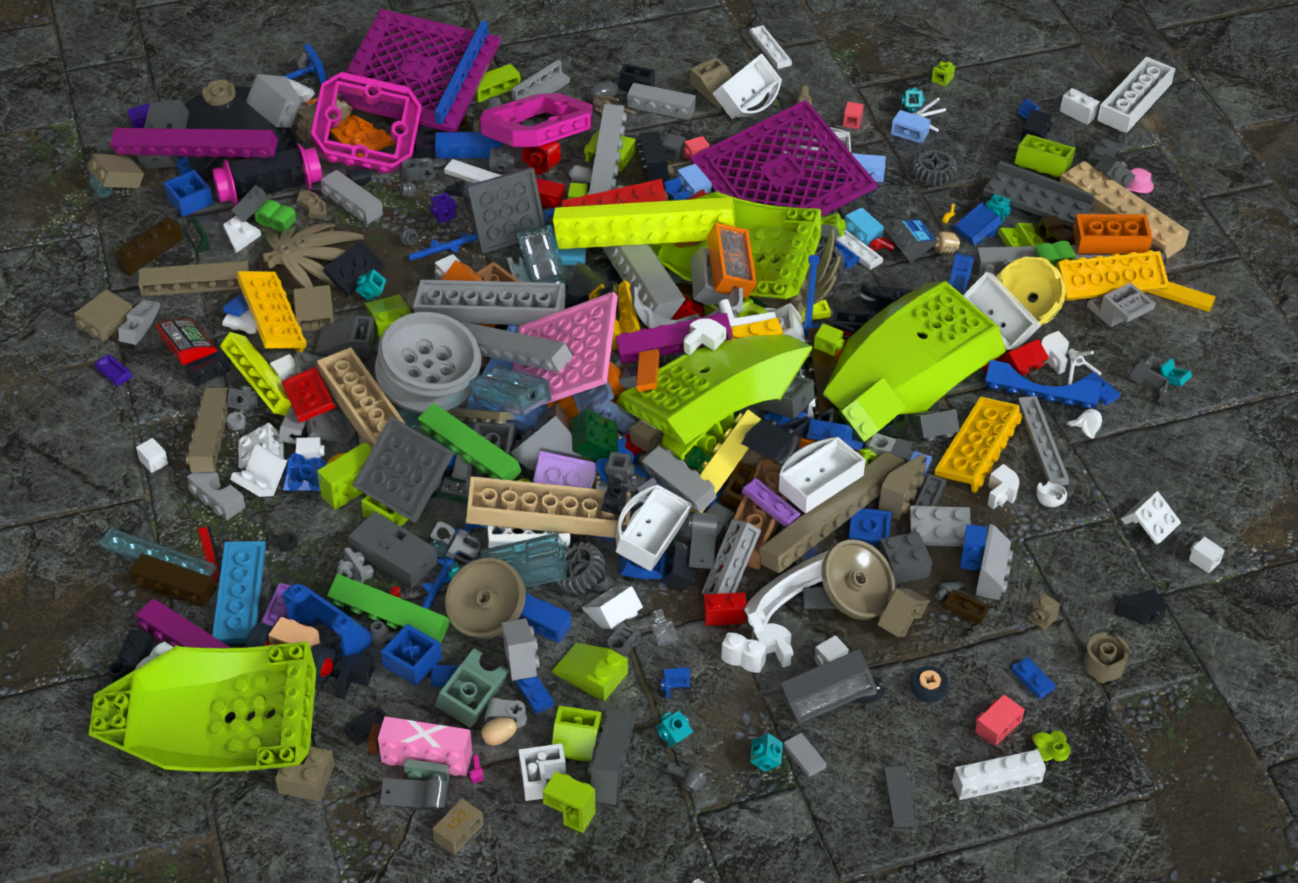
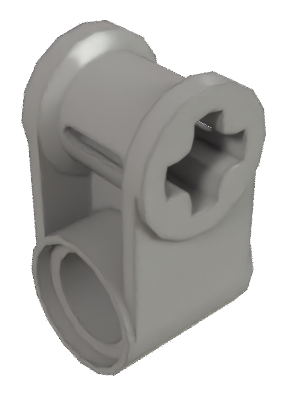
[484,698,527,728]

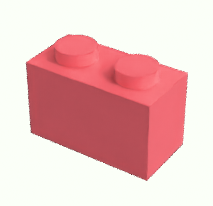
[975,695,1025,747]

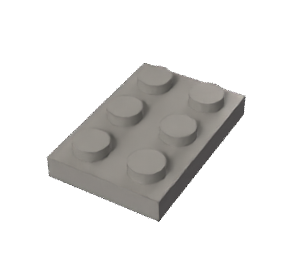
[910,506,971,547]

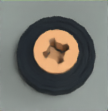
[910,666,949,702]

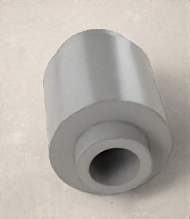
[569,165,593,184]

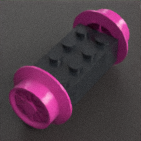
[212,143,322,205]

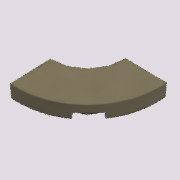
[296,189,327,220]

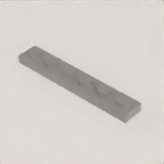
[1017,396,1069,486]

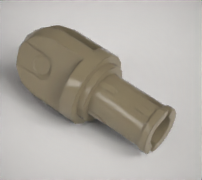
[796,85,812,106]

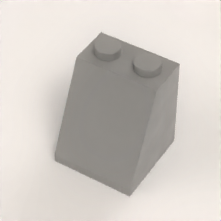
[246,74,301,128]

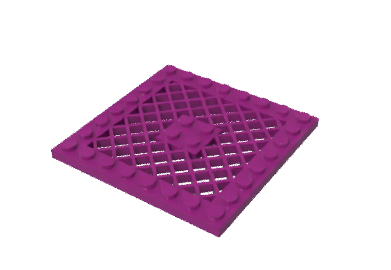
[338,9,501,132]
[690,100,877,216]

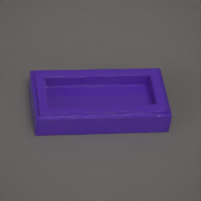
[94,354,133,387]

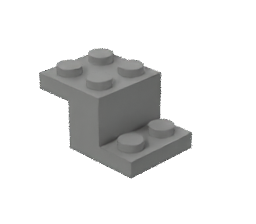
[1087,282,1156,327]

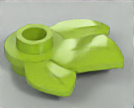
[1032,730,1071,761]

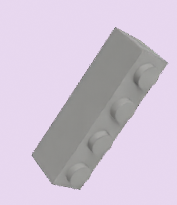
[627,83,696,120]
[321,170,383,224]
[642,445,716,513]

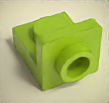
[821,213,846,237]

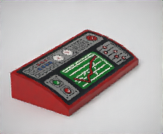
[156,319,217,365]

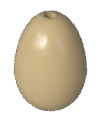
[481,717,517,746]

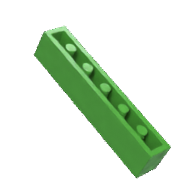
[417,403,521,481]
[327,574,450,643]

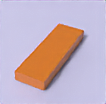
[636,349,660,392]

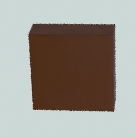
[367,724,381,755]

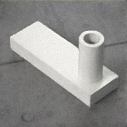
[718,299,776,327]

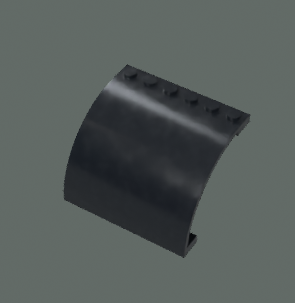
[184,86,297,183]

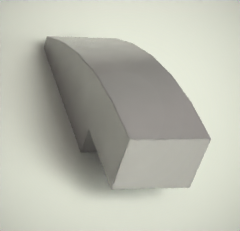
[118,299,160,345]

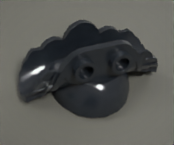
[860,284,914,312]

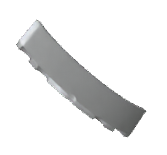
[629,287,743,329]

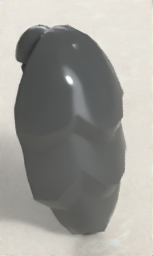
[589,81,619,101]

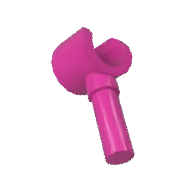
[469,755,484,784]

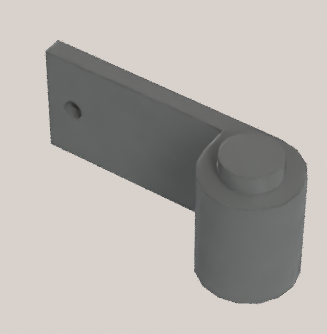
[688,512,718,569]
[380,776,448,809]

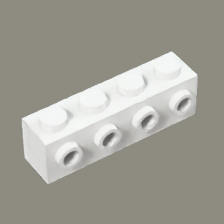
[952,750,1046,800]

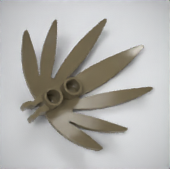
[263,223,364,288]
[751,227,841,317]

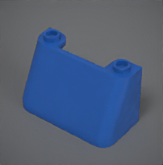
[282,584,372,659]

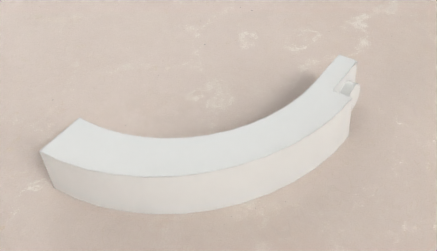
[745,551,828,633]

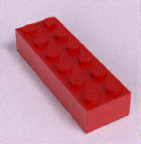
[558,179,667,207]

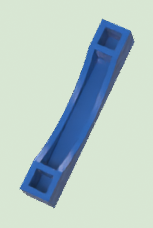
[985,360,1102,410]

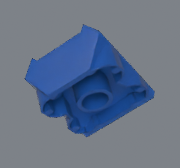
[951,202,1002,246]
[281,453,327,491]

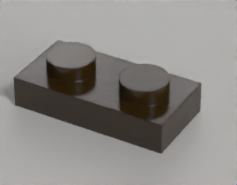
[944,590,990,625]

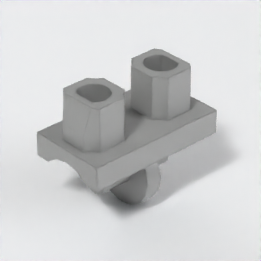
[337,547,373,583]

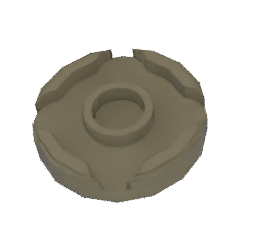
[202,80,236,106]

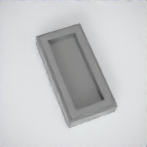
[784,733,827,778]

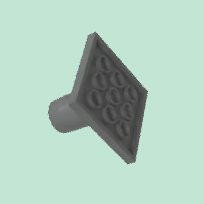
[466,167,547,254]
[352,416,455,523]

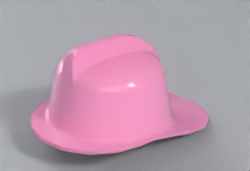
[1126,168,1154,194]

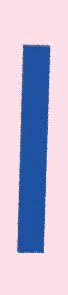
[435,20,489,125]

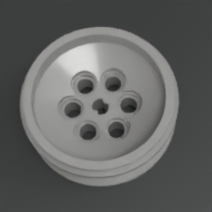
[375,312,481,414]

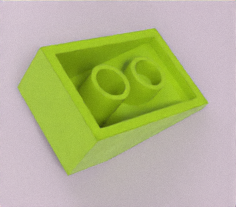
[364,295,411,341]
[838,378,906,442]
[552,642,628,702]

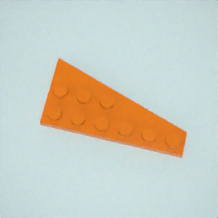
[305,97,397,158]

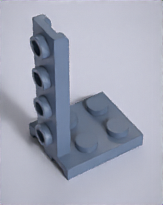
[573,379,640,434]

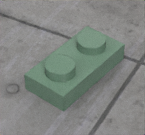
[404,759,450,782]

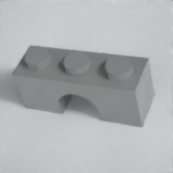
[187,472,246,520]

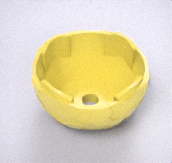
[996,257,1066,325]

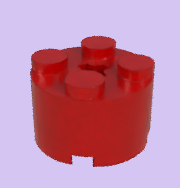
[522,141,561,175]

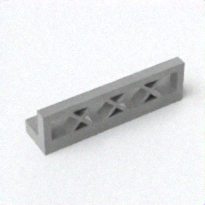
[512,60,570,101]
[701,519,761,595]

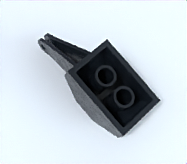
[565,262,623,309]
[741,416,814,466]

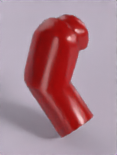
[869,237,896,252]

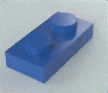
[1011,657,1056,700]
[515,676,554,714]

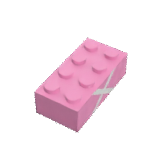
[378,717,472,776]

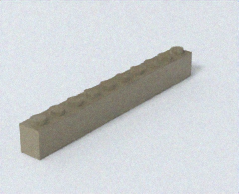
[759,452,905,573]

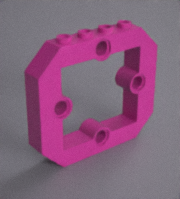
[310,72,422,174]
[480,93,593,147]

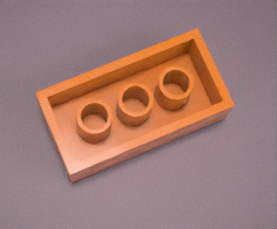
[1073,214,1152,254]

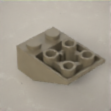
[690,57,733,109]
[878,454,926,520]

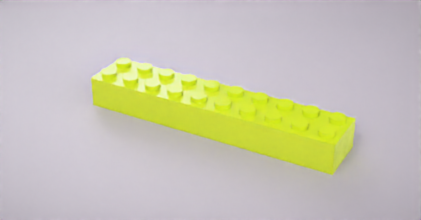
[553,197,736,249]

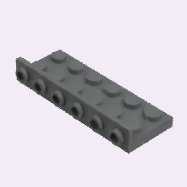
[983,161,1095,228]
[294,352,356,444]

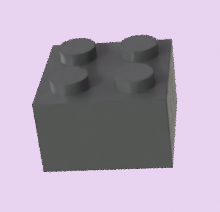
[879,532,932,584]

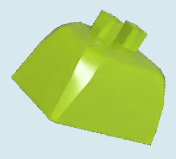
[662,413,736,474]

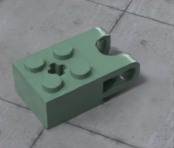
[435,648,510,729]

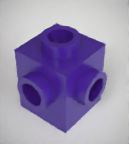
[430,192,456,223]

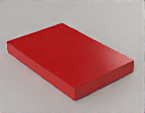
[281,367,335,423]

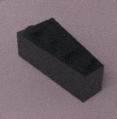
[636,132,668,190]

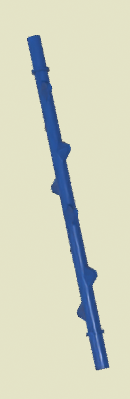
[408,207,559,261]
[421,505,482,609]

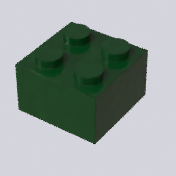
[571,408,618,462]

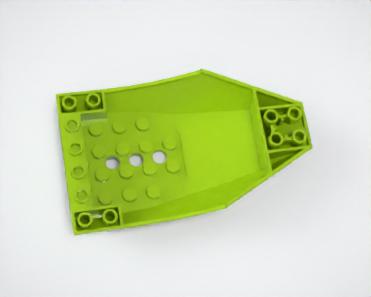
[649,191,821,299]
[823,281,1006,414]
[616,335,812,445]
[89,641,316,772]

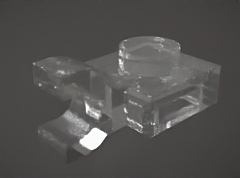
[652,610,678,647]

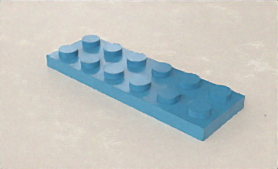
[212,541,266,644]

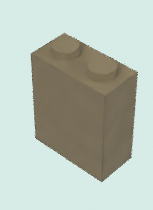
[88,154,144,188]
[294,285,334,332]
[74,289,133,342]

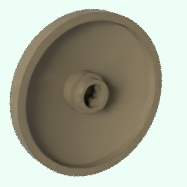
[821,540,895,620]
[445,558,526,639]

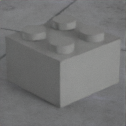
[502,618,540,681]

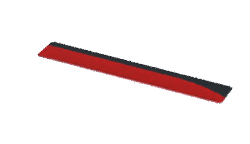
[198,526,221,584]

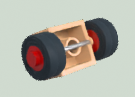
[245,617,336,685]

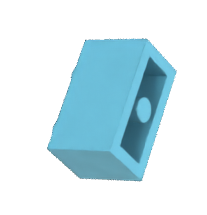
[845,208,884,246]

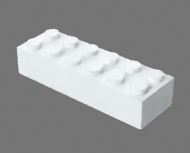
[1097,57,1175,133]

